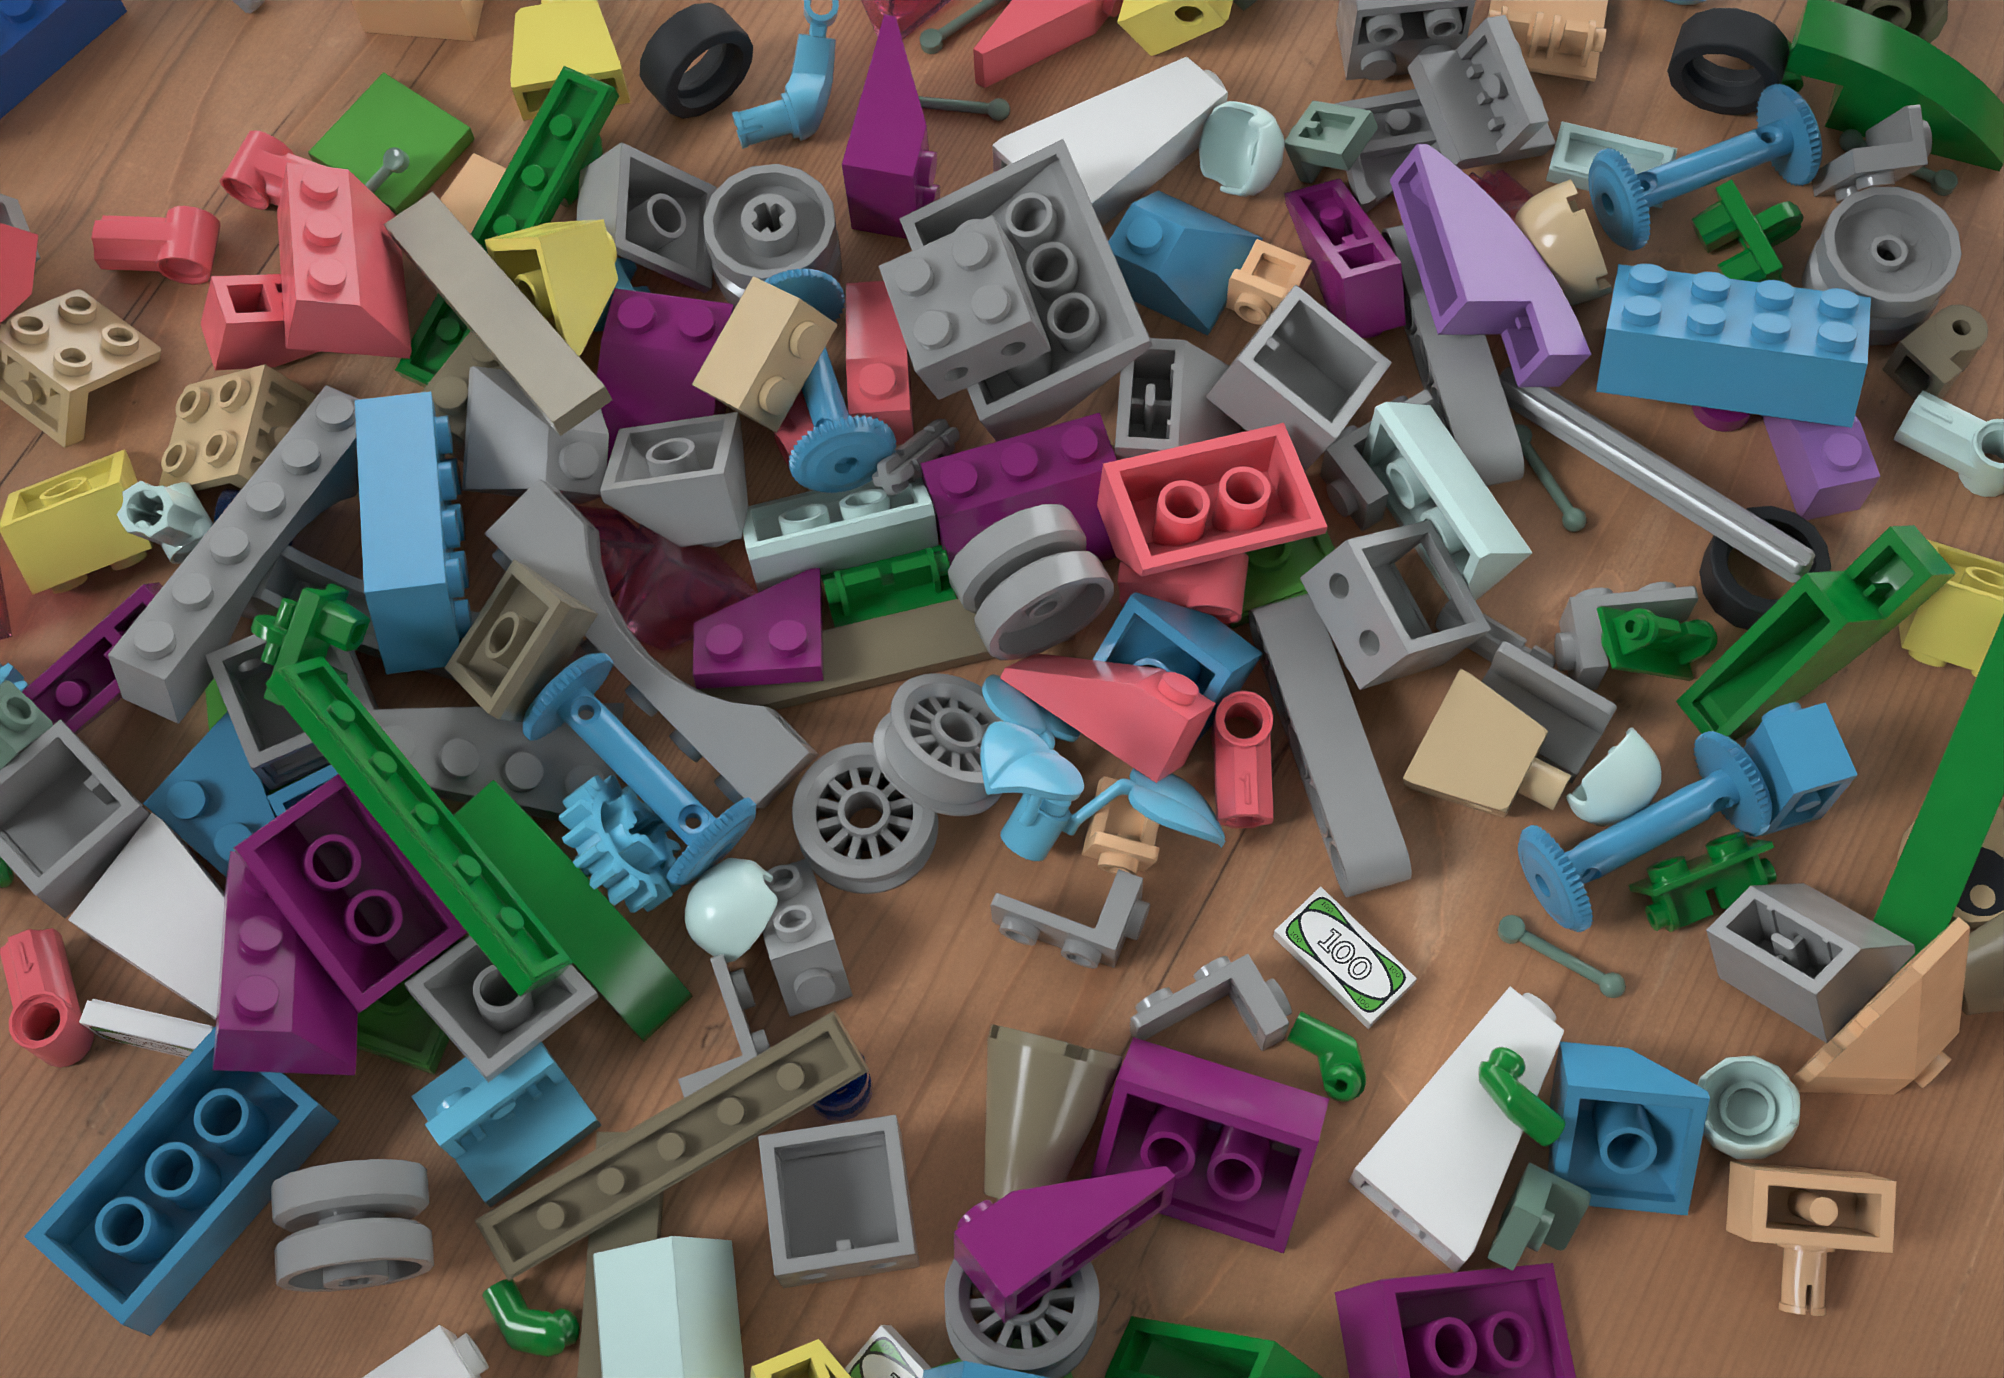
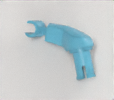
[732,0,839,149]

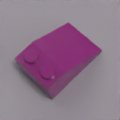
[842,14,940,239]
[597,288,734,466]
[1335,1263,1576,1378]

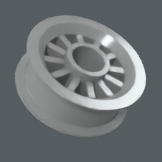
[873,673,1004,816]
[792,742,938,894]
[944,1258,1100,1378]

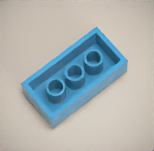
[1596,263,1871,428]
[355,391,473,674]
[24,1026,340,1336]

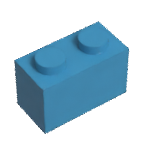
[1743,702,1858,836]

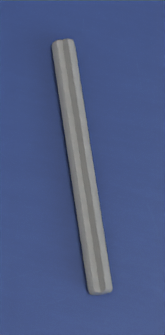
[1499,367,1815,583]

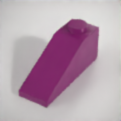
[1284,178,1406,338]
[22,582,163,735]
[954,1166,1175,1323]

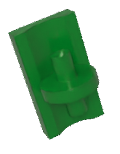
[251,583,371,706]

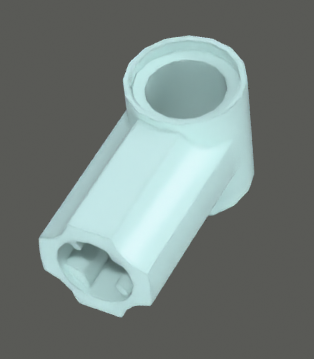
[1893,390,2004,497]
[117,481,213,564]

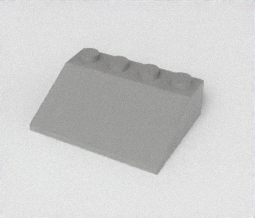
[900,139,1153,442]

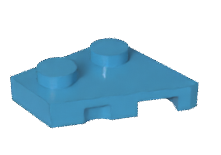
[143,711,277,878]

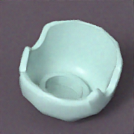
[1199,101,1285,197]
[1566,728,1662,826]
[685,858,778,963]
[1697,1055,1800,1159]

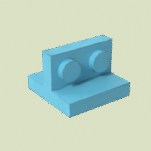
[411,1042,601,1208]

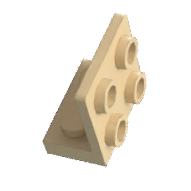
[0,289,161,448]
[159,364,317,491]

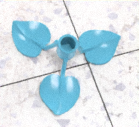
[980,674,1226,861]

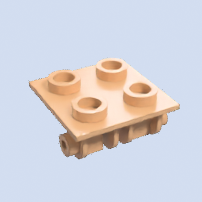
[1488,0,1608,82]

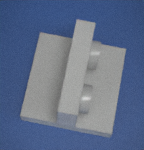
[1407,15,1556,170]

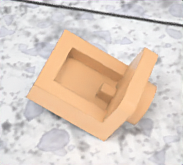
[1226,239,1312,325]
[1082,776,1160,875]

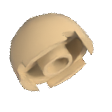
[1514,179,1613,306]

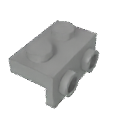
[1812,104,1932,203]

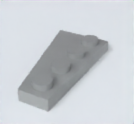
[367,703,624,821]

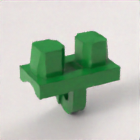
[1691,179,1804,283]

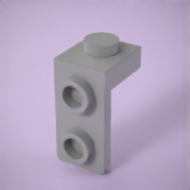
[1320,390,1434,531]
[1554,582,1699,690]
[762,859,853,1017]
[990,869,1150,969]
[678,954,771,1098]
[1130,954,1292,1051]

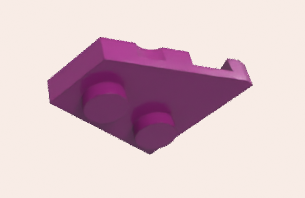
[693,568,824,689]

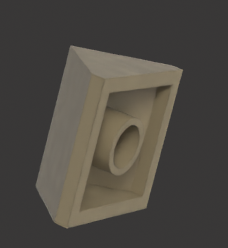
[445,559,598,722]

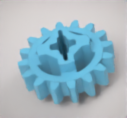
[559,775,681,913]

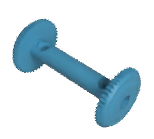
[1588,84,1822,251]
[764,269,897,493]
[523,653,756,886]
[1518,731,1772,932]

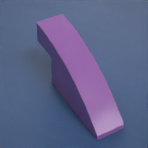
[1390,144,1591,387]

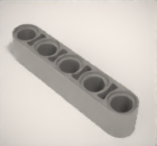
[1381,225,1524,486]
[1248,593,1412,898]

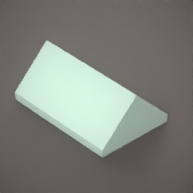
[1362,402,1532,601]
[743,477,939,593]
[593,1236,745,1378]

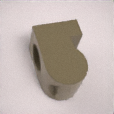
[1882,305,1988,400]

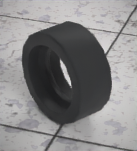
[639,3,753,119]
[1667,8,1790,115]
[1699,506,1831,630]

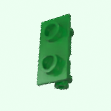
[821,545,957,628]
[1597,606,1718,681]
[1628,832,1777,932]

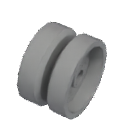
[703,164,842,307]
[1802,187,1962,345]
[948,504,1114,660]
[271,1159,434,1292]

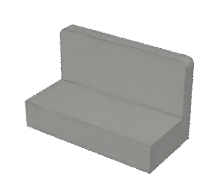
[1481,641,1617,784]

